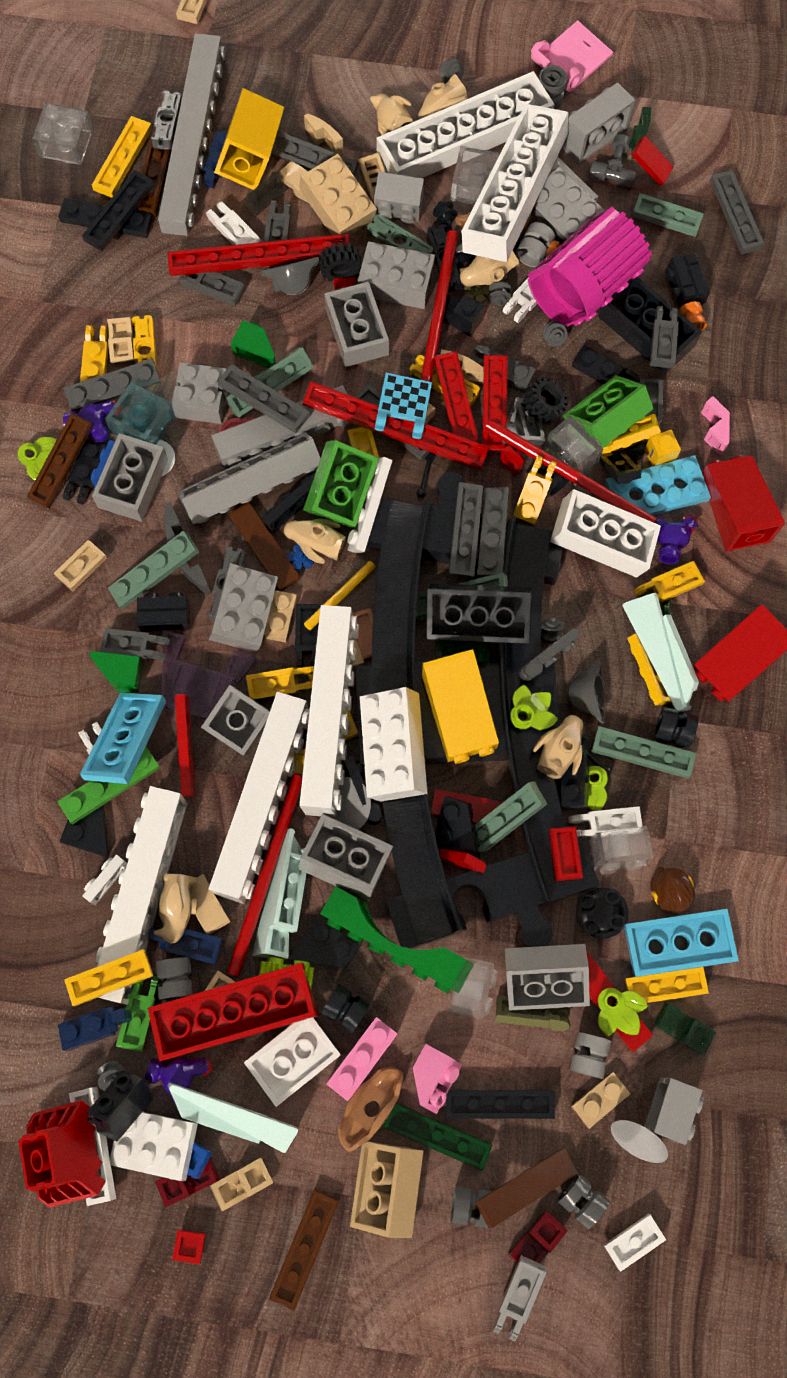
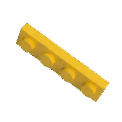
[92,116,152,198]

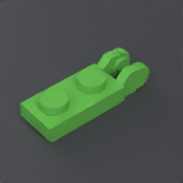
[116,976,161,1052]

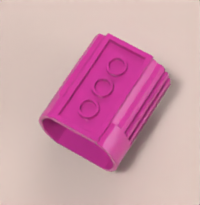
[527,206,652,327]

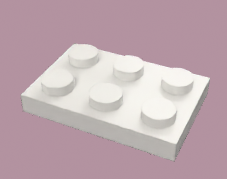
[244,1018,341,1107]
[110,1112,198,1181]

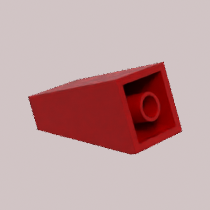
[702,455,785,552]
[694,604,787,703]

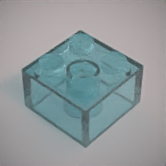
[105,382,175,444]

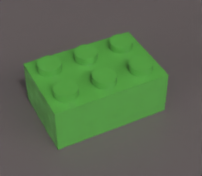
[563,375,654,450]
[303,440,379,527]

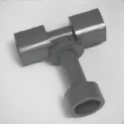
[589,134,637,188]

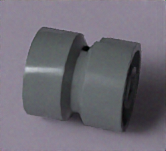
[539,65,567,109]
[156,958,193,1000]
[557,1174,610,1230]
[451,1186,492,1229]

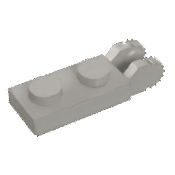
[492,1255,547,1341]

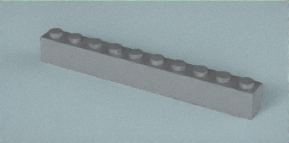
[158,33,226,236]

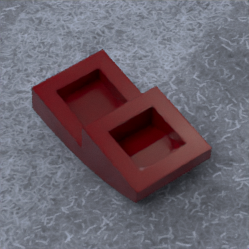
[155,1157,220,1208]
[508,1211,568,1264]

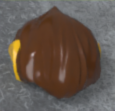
[650,867,695,913]

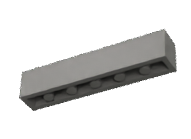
[211,385,350,470]
[177,433,321,524]

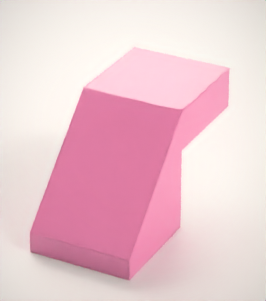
[701,396,730,455]

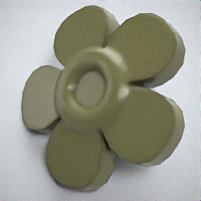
[465,285,490,303]

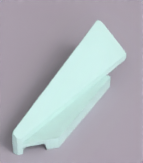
[623,593,699,712]
[252,828,307,959]
[168,1082,299,1153]

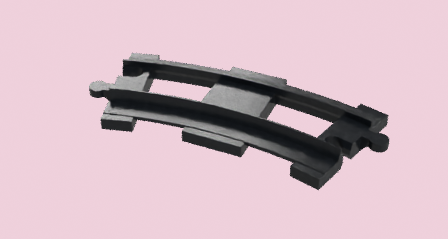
[355,472,600,949]

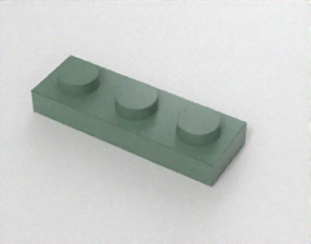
[632,193,704,237]

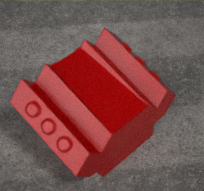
[18,1100,106,1207]

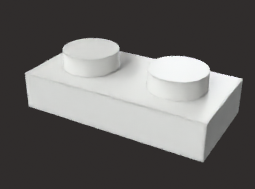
[83,855,127,905]
[603,1214,666,1272]

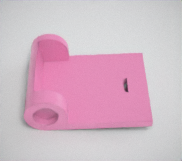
[531,20,614,92]

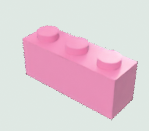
[327,1017,397,1101]

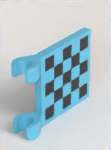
[375,373,432,439]

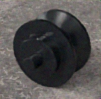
[433,201,457,226]

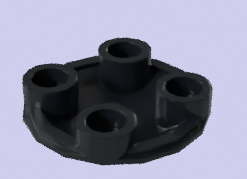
[577,888,629,939]

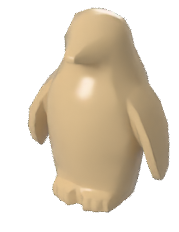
[418,74,468,120]
[370,94,413,135]
[460,250,519,287]
[283,519,346,564]
[533,715,583,779]
[154,874,197,943]

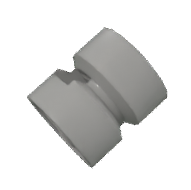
[516,222,555,267]
[569,1032,612,1079]

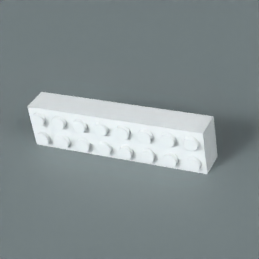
[377,71,555,178]
[461,104,568,262]
[300,605,359,817]
[209,692,310,904]
[95,786,188,1005]

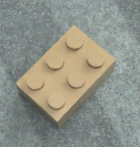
[299,154,377,236]

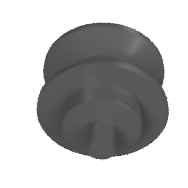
[439,59,463,83]
[488,280,512,306]
[543,321,568,347]
[541,616,565,644]
[97,1061,125,1091]

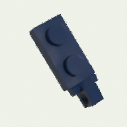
[203,130,227,189]
[148,928,223,965]
[58,1007,132,1051]

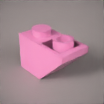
[413,1044,462,1114]

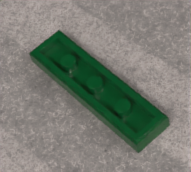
[382,1103,493,1171]

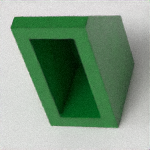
[231,320,276,368]
[89,651,144,693]

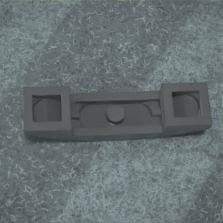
[164,502,211,595]

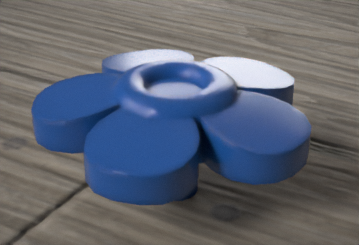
[286,545,313,571]

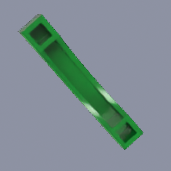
[320,886,474,994]

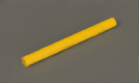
[304,561,376,630]

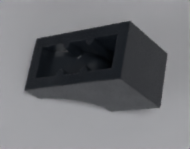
[432,294,485,337]

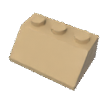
[350,1141,423,1238]

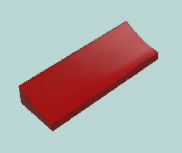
[147,963,320,1061]

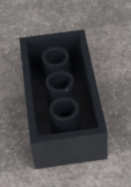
[598,277,702,374]
[427,583,532,644]

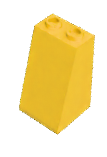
[214,88,284,191]
[422,649,499,764]

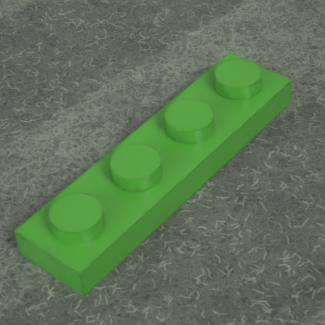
[57,747,160,825]

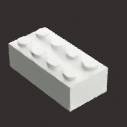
[550,489,661,577]
[360,687,427,801]

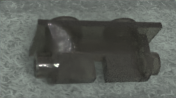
[241,171,289,215]

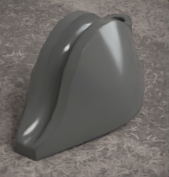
[261,257,320,296]
[568,660,605,723]

